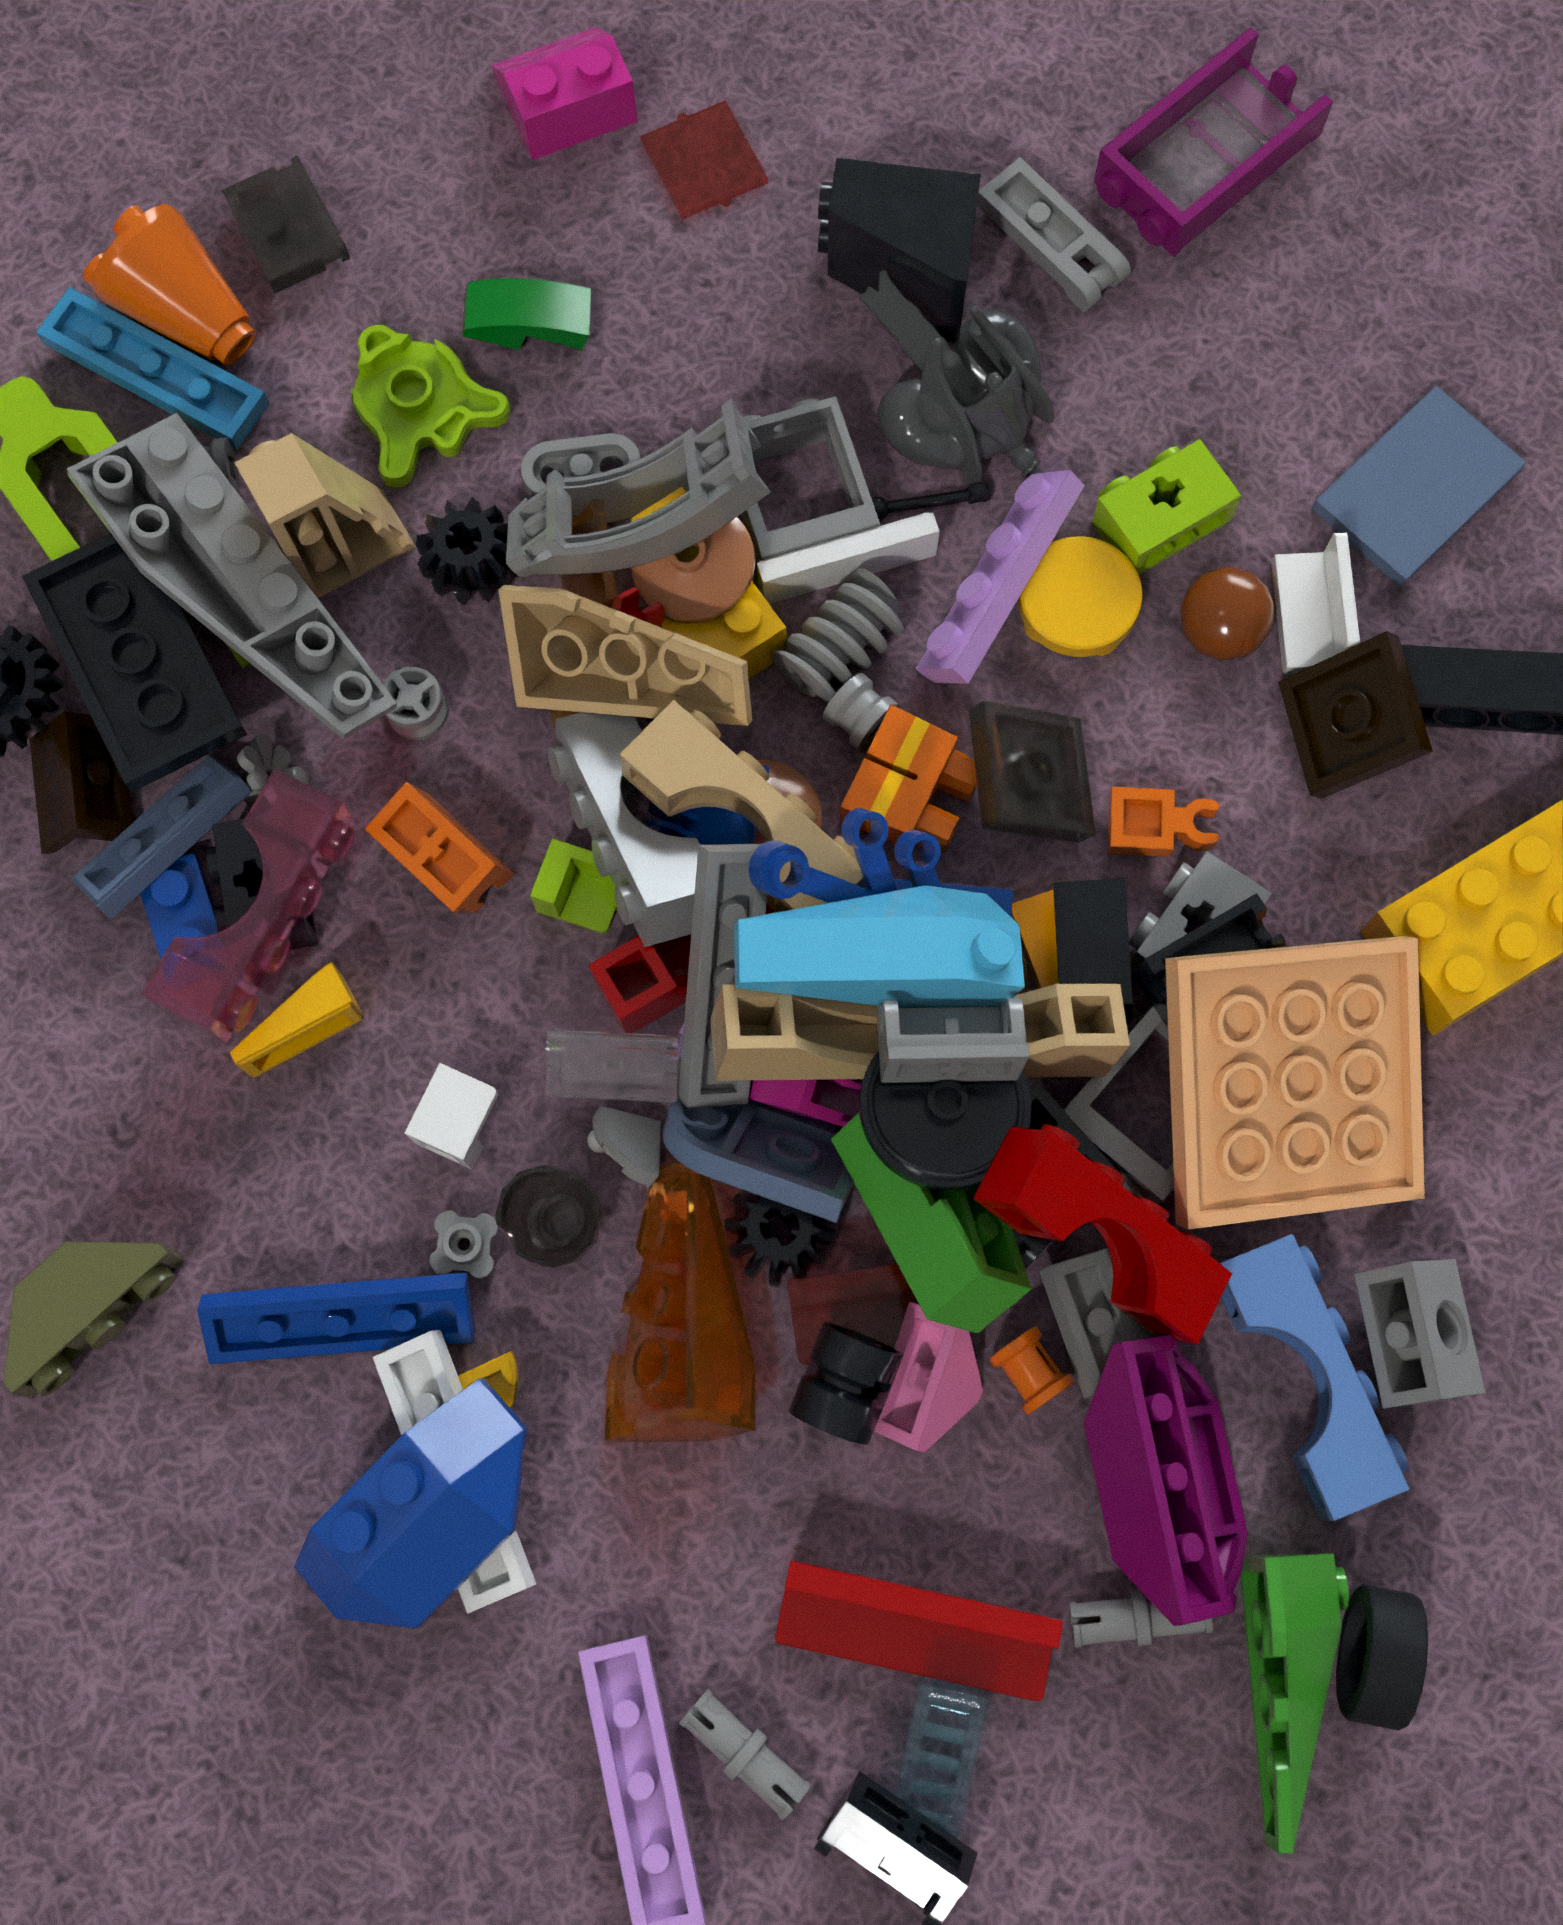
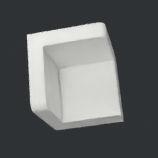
[404,1063,498,1170]

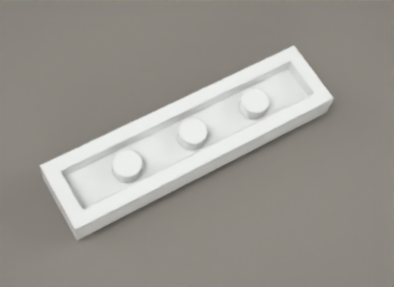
[373,1330,536,1614]

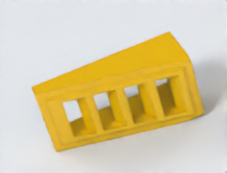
[229,962,364,1078]

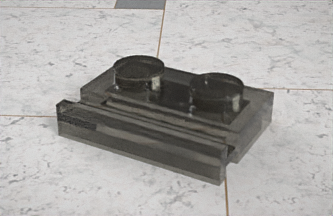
[221,156,351,294]

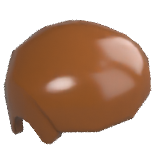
[1180,566,1275,660]

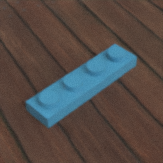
[36,287,270,450]

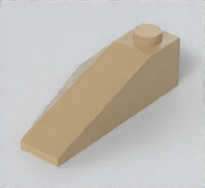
[498,585,753,726]

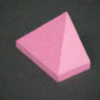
[874,1302,983,1453]

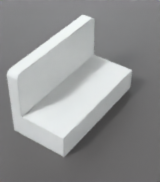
[1271,532,1360,675]

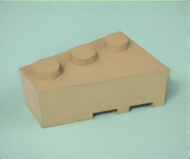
[234,433,416,598]

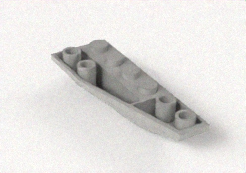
[67,413,397,740]

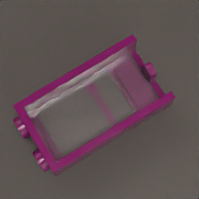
[1094,27,1333,257]

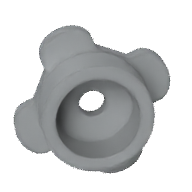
[429,1210,499,1279]

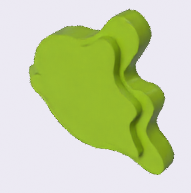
[351,325,511,488]

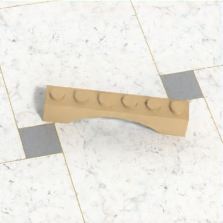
[710,984,1130,1081]

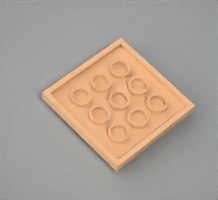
[1165,936,1425,1230]

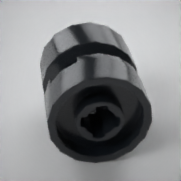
[788,1322,904,1445]

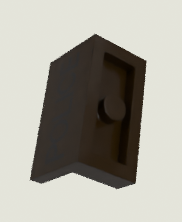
[29,711,133,854]

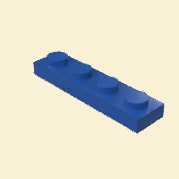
[197,1273,475,1364]

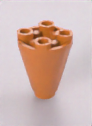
[82,204,257,367]

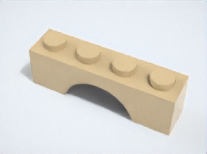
[619,700,866,912]

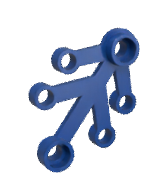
[748,808,941,903]

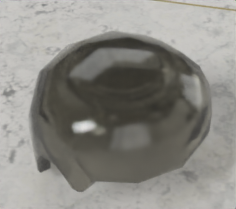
[495,1165,603,1268]

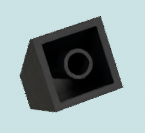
[818,158,981,343]

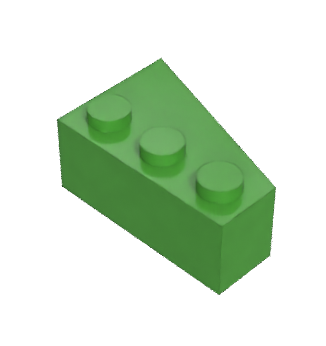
[831,1113,1031,1334]

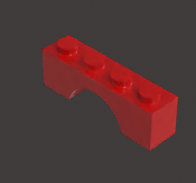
[588,904,776,1037]
[973,1124,1233,1345]

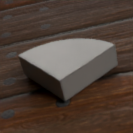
[592,1106,661,1187]

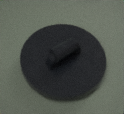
[859,1050,1031,1191]

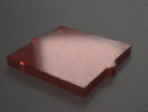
[640,100,768,220]

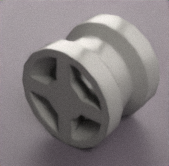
[383,667,448,740]
[822,672,900,752]

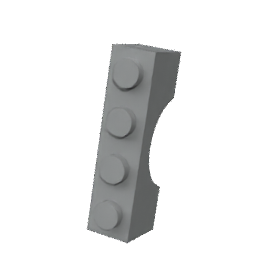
[548,712,700,947]

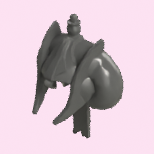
[859,270,1054,485]

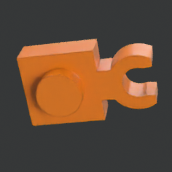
[1107,786,1219,857]

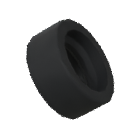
[1336,1584,1428,1731]

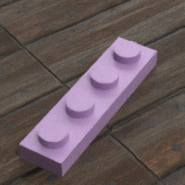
[915,470,1085,684]
[578,1635,706,1925]

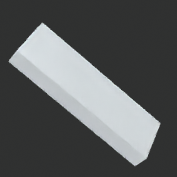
[757,512,940,604]

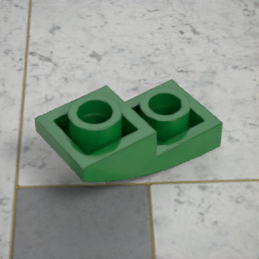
[462,278,591,350]

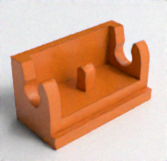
[365,782,515,914]

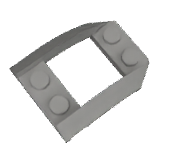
[506,399,771,579]

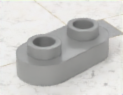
[521,433,641,498]

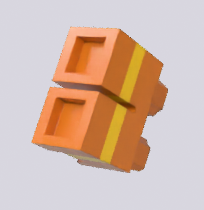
[839,705,984,853]

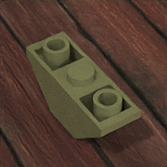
[4,1241,184,1398]

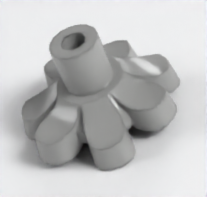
[237,733,308,810]

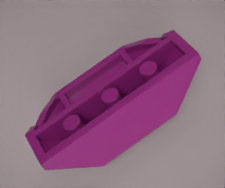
[1084,1335,1248,1626]

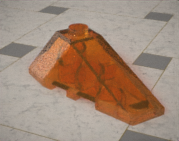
[605,1161,756,1442]

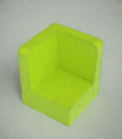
[530,838,617,934]

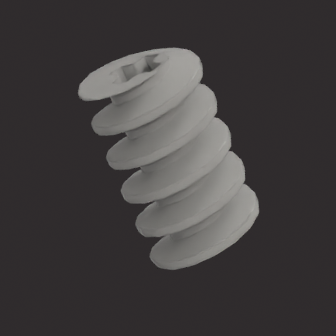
[771,569,905,703]

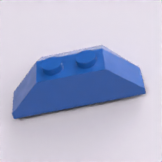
[294,1378,528,1628]

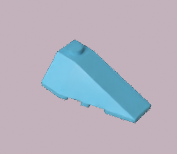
[734,885,1025,1008]

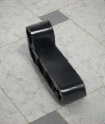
[1401,645,1563,735]

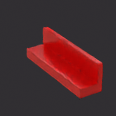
[775,1560,1063,1701]

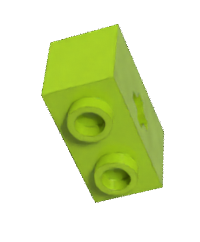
[1092,439,1242,575]

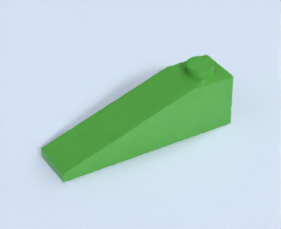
[1240,1553,1349,1854]

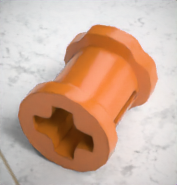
[989,1326,1076,1416]

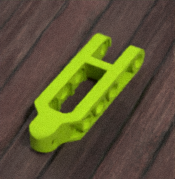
[0,376,251,669]

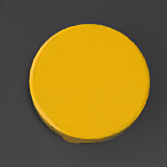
[1018,536,1142,657]

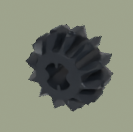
[416,497,511,606]
[724,1193,836,1288]

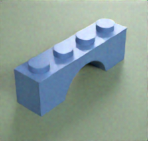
[1220,1234,1409,1521]

